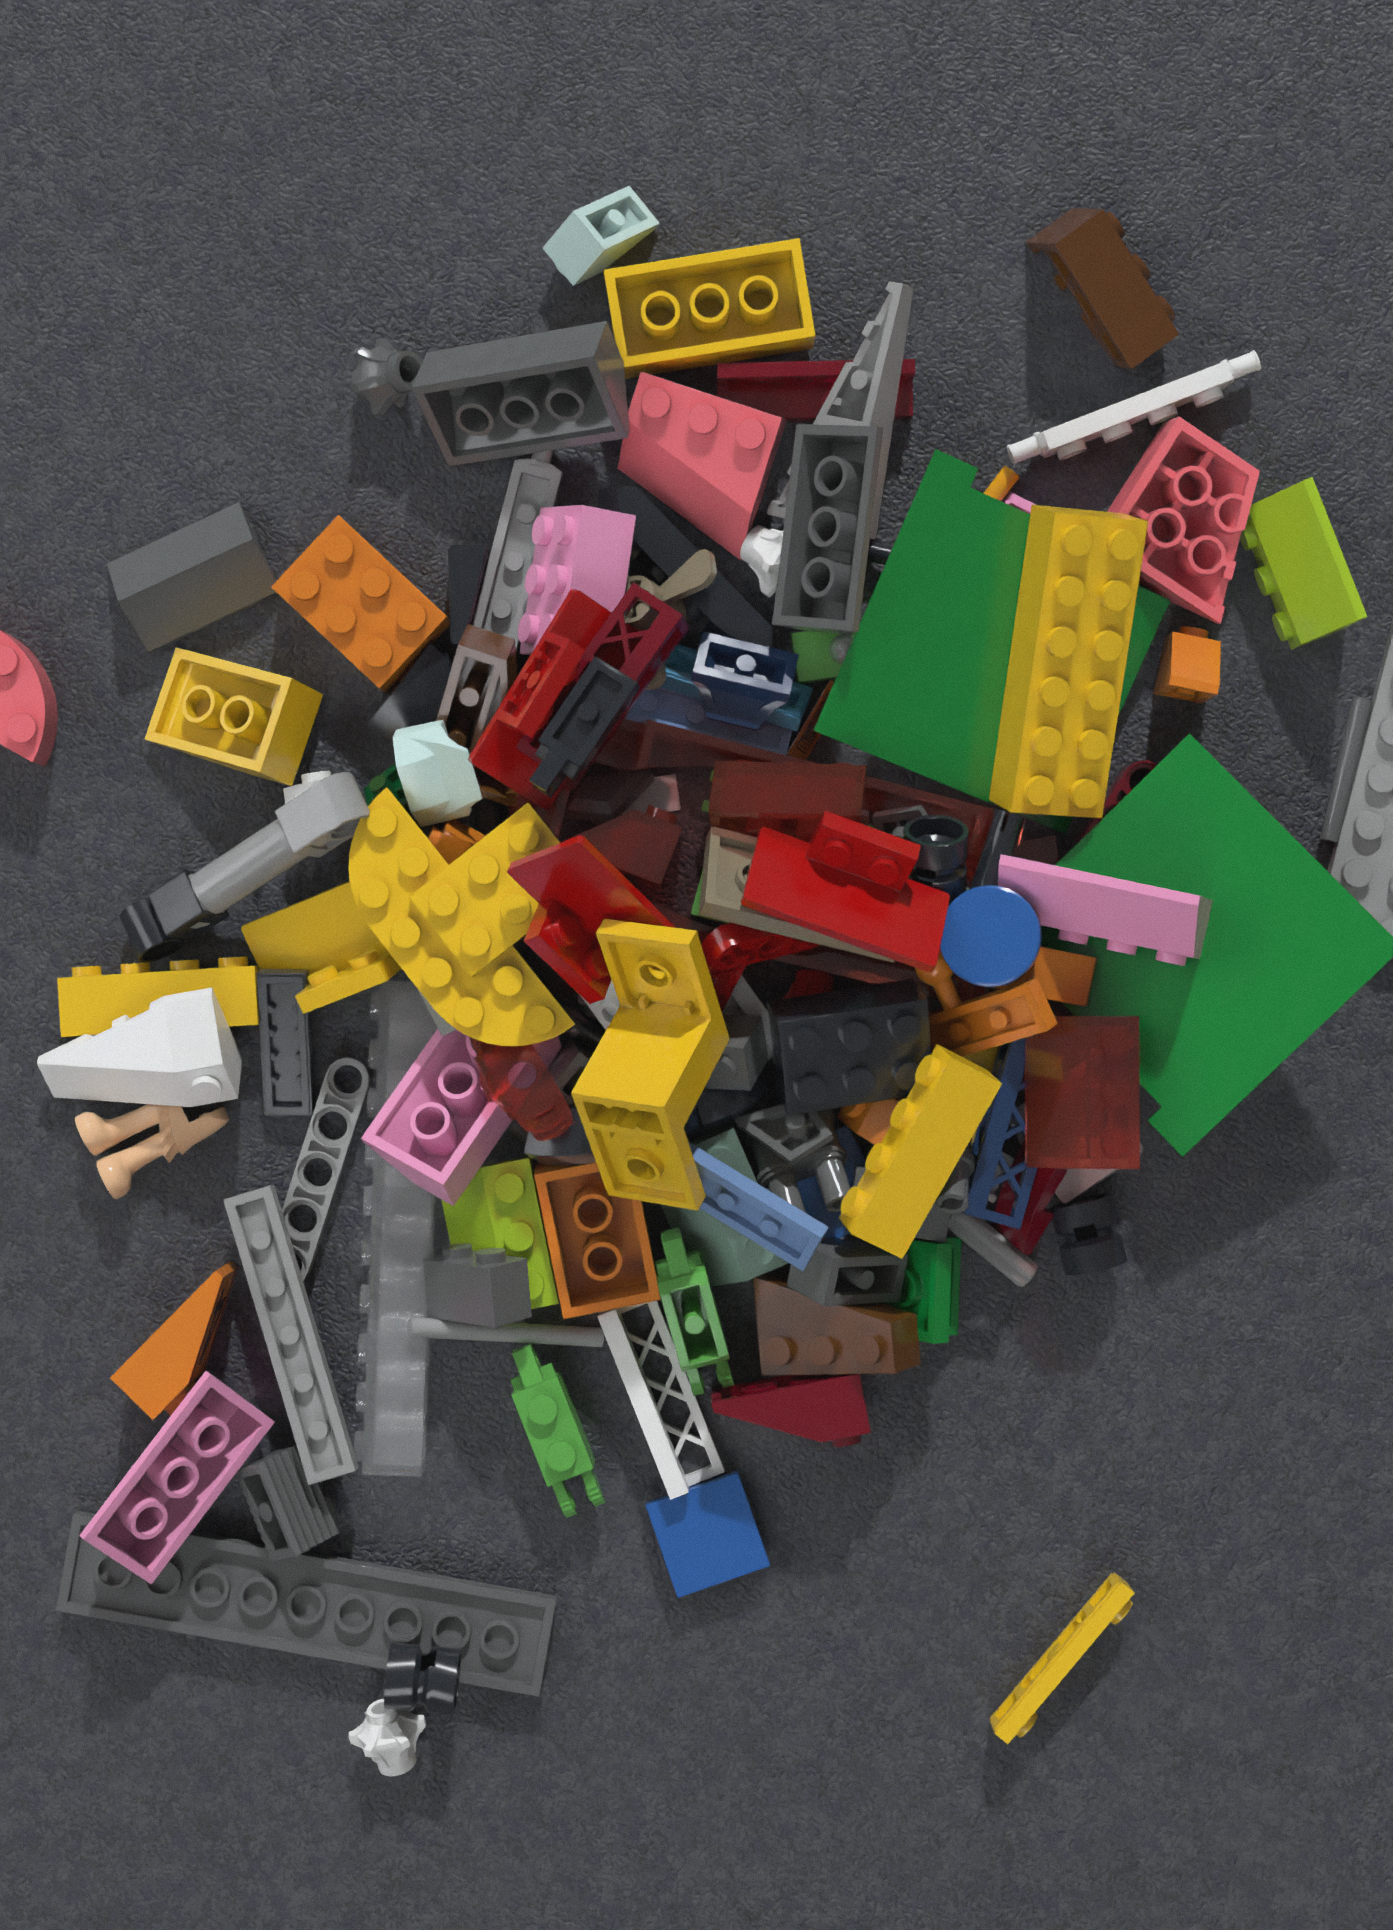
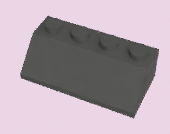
[412,321,630,466]
[772,424,883,634]

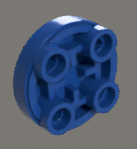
[940,885,1042,987]

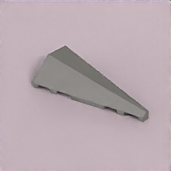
[767,281,913,540]

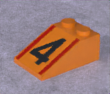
[110,1261,238,1420]

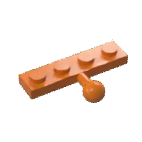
[915,949,1057,1057]

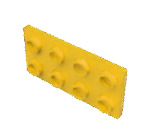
[241,881,402,1014]

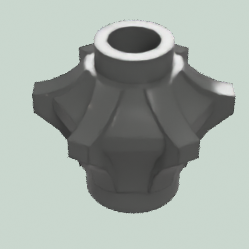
[351,338,422,416]

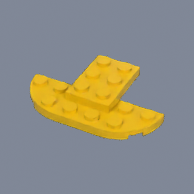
[348,787,575,1046]

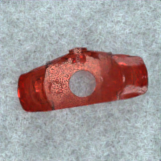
[470,1037,573,1141]

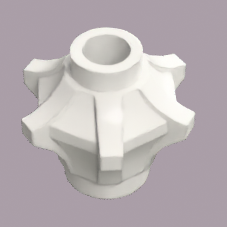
[740,525,783,598]
[349,1699,426,1776]

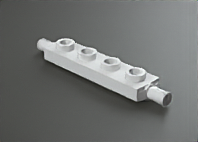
[1007,350,1261,465]

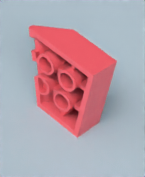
[618,372,787,561]
[1107,416,1260,624]

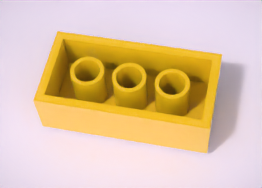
[604,238,815,379]

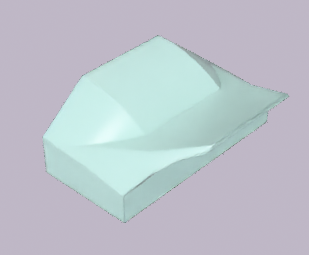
[393,720,483,827]

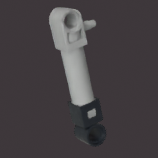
[119,772,370,963]

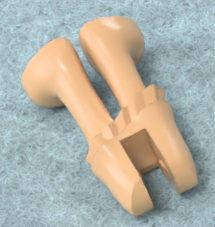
[75,1104,229,1200]

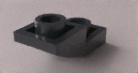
[367,640,454,744]

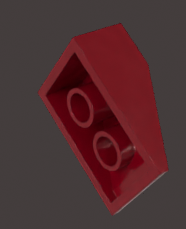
[711,1374,871,1447]

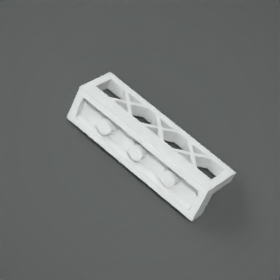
[597,1301,725,1500]

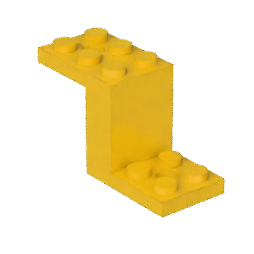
[571,919,730,1211]

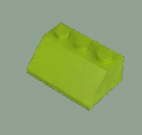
[1240,477,1367,650]
[441,1155,560,1309]

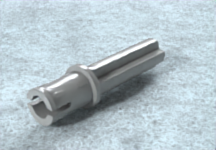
[948,1213,1038,1287]

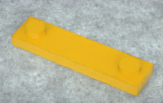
[990,1572,1135,1744]

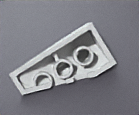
[37,987,242,1107]

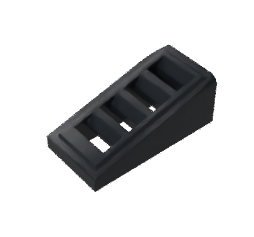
[448,544,490,649]

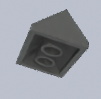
[107,502,277,653]

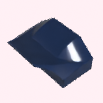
[691,632,799,731]

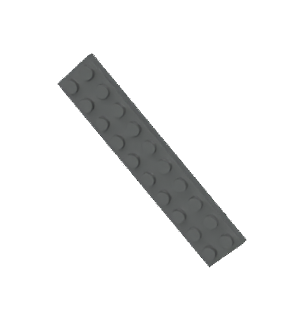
[56,1511,557,1697]

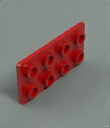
[468,589,639,810]
[740,811,950,972]
[507,835,676,1004]

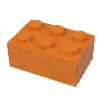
[271,515,450,694]
[534,1163,661,1319]

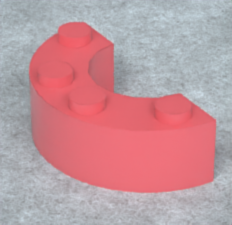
[0,630,58,766]

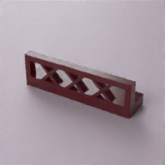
[717,359,915,422]
[516,582,689,791]

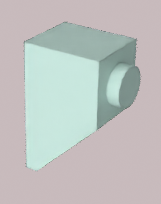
[543,186,660,286]

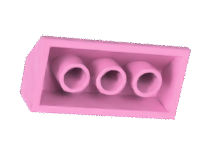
[998,854,1213,966]
[361,1029,562,1206]
[79,1371,274,1585]

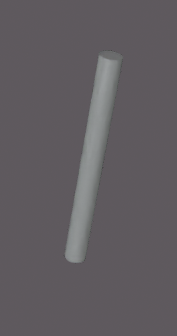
[408,1317,604,1347]

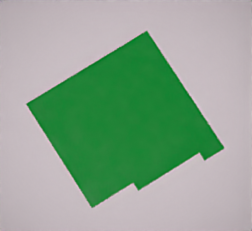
[814,449,1170,834]
[1041,733,1393,1157]

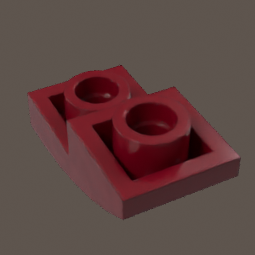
[993,1141,1068,1255]

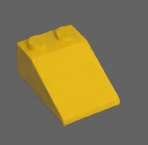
[145,647,323,786]

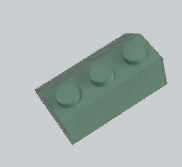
[660,1124,788,1287]

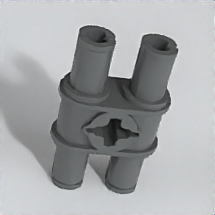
[745,1092,850,1213]

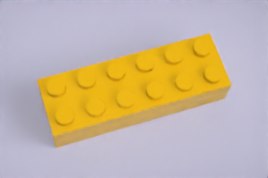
[989,505,1148,818]

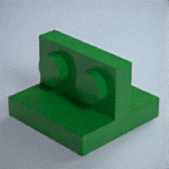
[884,1235,961,1344]

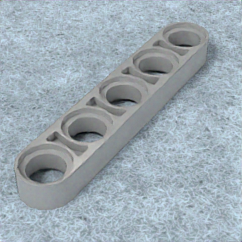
[282,1057,372,1281]

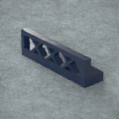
[961,1030,1074,1230]

